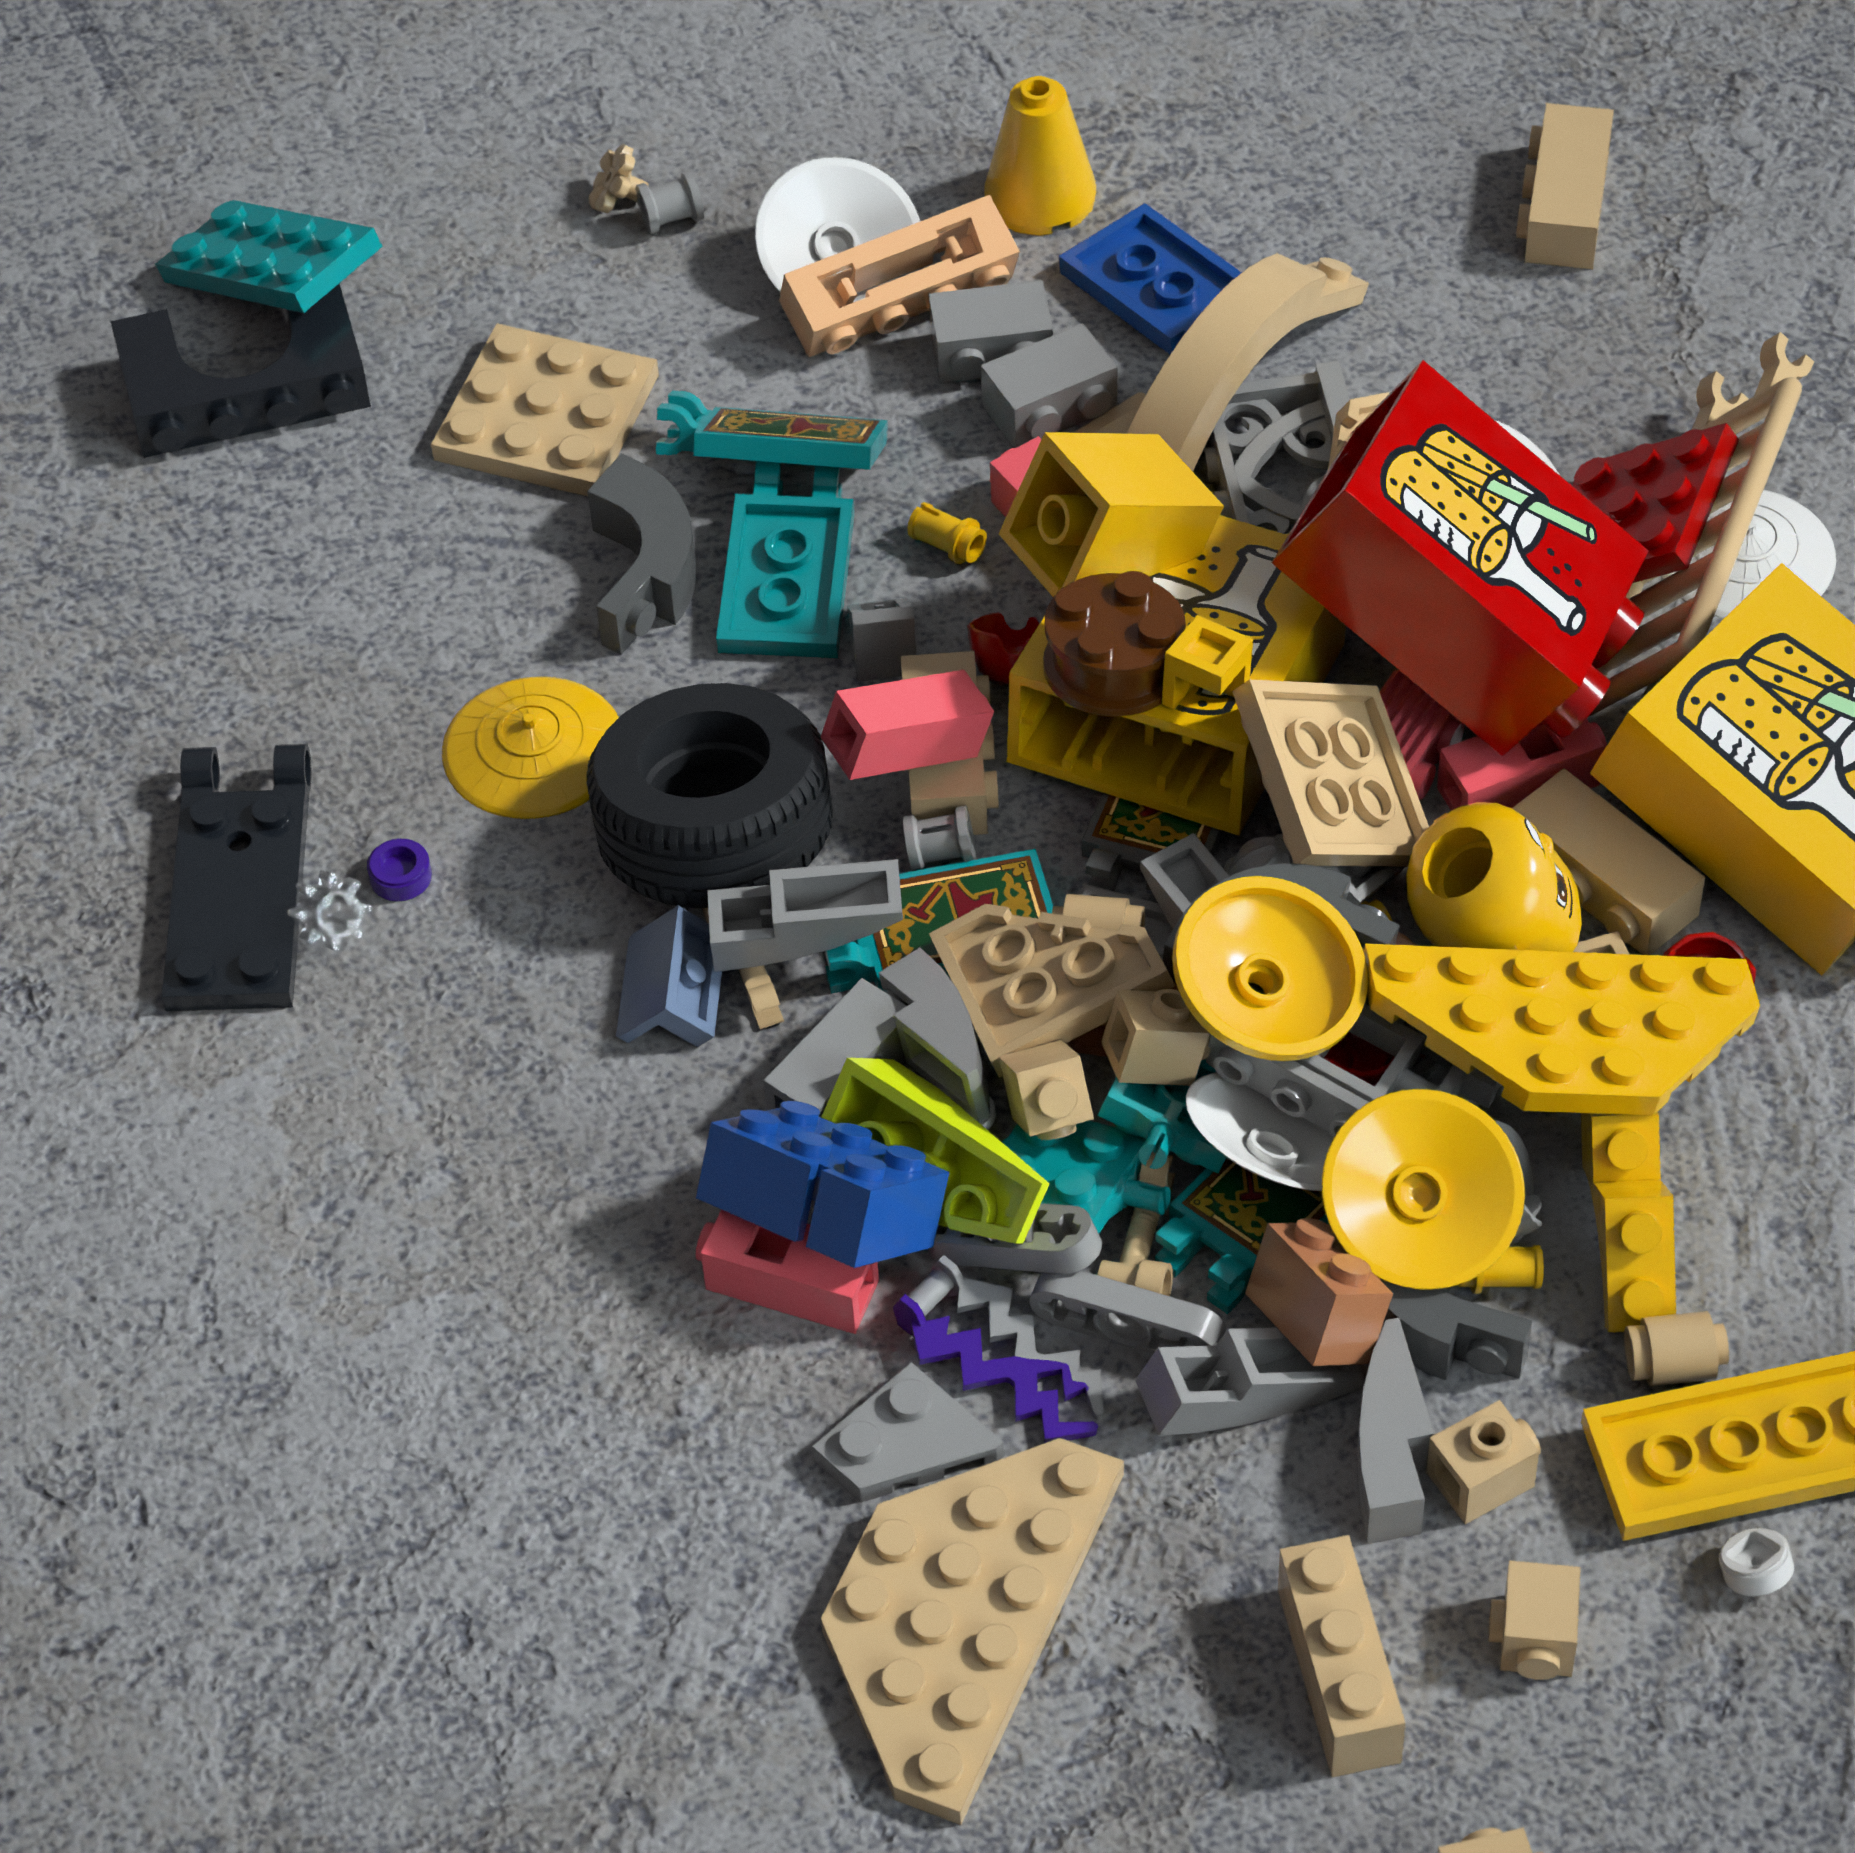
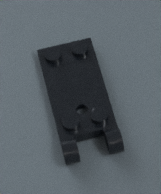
[162,744,312,1012]

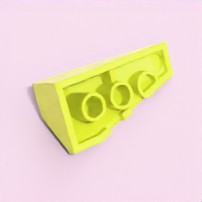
[821,1058,1050,1244]

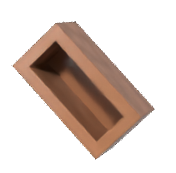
[1245,1218,1393,1366]

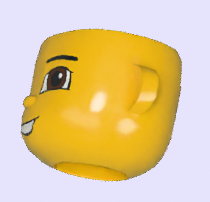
[1406,802,1582,952]

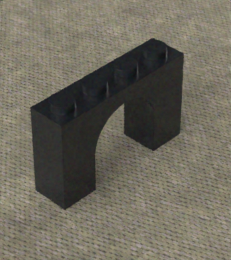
[110,283,371,458]

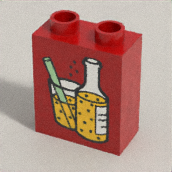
[1272,360,1649,756]

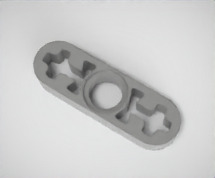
[928,1203,1102,1274]
[1029,1270,1227,1354]

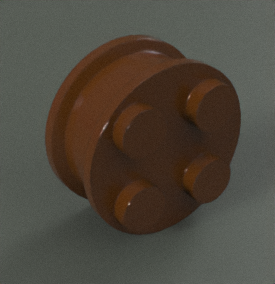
[1043,571,1186,716]

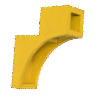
[1581,1112,1676,1333]

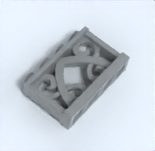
[1201,361,1350,534]

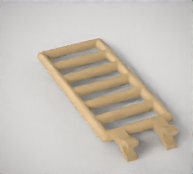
[1587,332,1814,718]

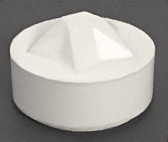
[1719,1528,1794,1596]

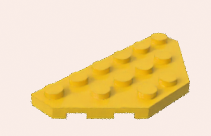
[1363,944,1760,1115]

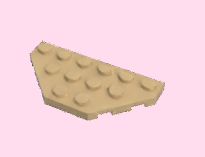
[821,1438,1124,1825]

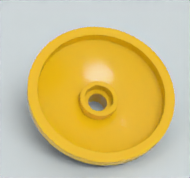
[1172,876,1368,1061]

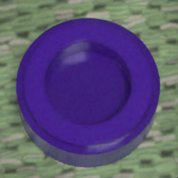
[367,839,432,901]

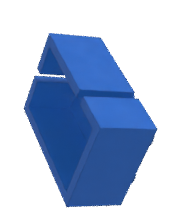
[696,1101,949,1268]

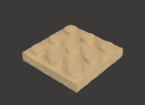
[431,323,659,496]
[1232,679,1429,867]

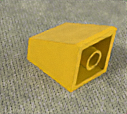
[998,432,1224,597]

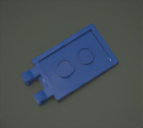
[1059,203,1242,354]

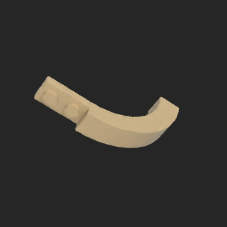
[1127,253,1369,471]

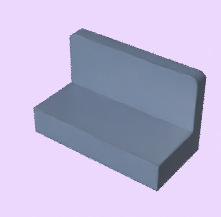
[616,905,722,1047]

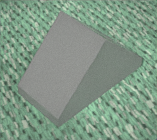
[847,598,916,681]

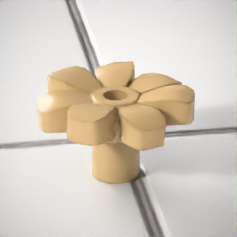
[589,144,648,213]

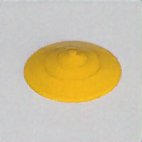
[442,676,619,819]
[1322,1089,1525,1290]

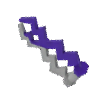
[892,1255,1104,1443]

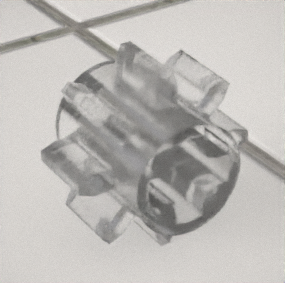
[287,870,372,951]

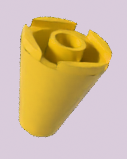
[984,76,1096,236]

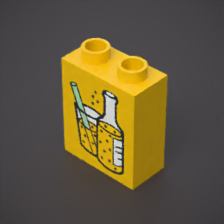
[1007,515,1346,836]
[1590,563,1855,976]

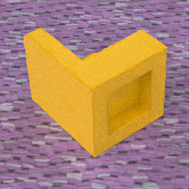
[1162,615,1253,710]

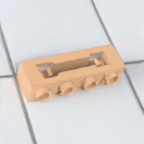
[779,195,1020,358]

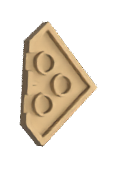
[929,904,1175,1077]

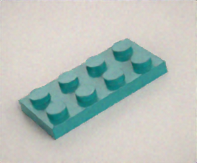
[155,200,383,313]

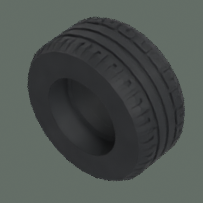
[586,683,833,909]

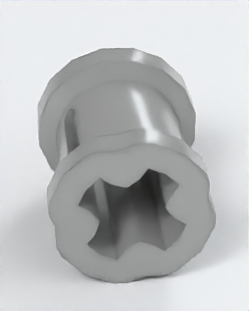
[635,170,704,234]
[903,805,976,871]

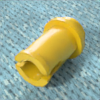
[907,502,987,564]
[1458,1245,1544,1294]

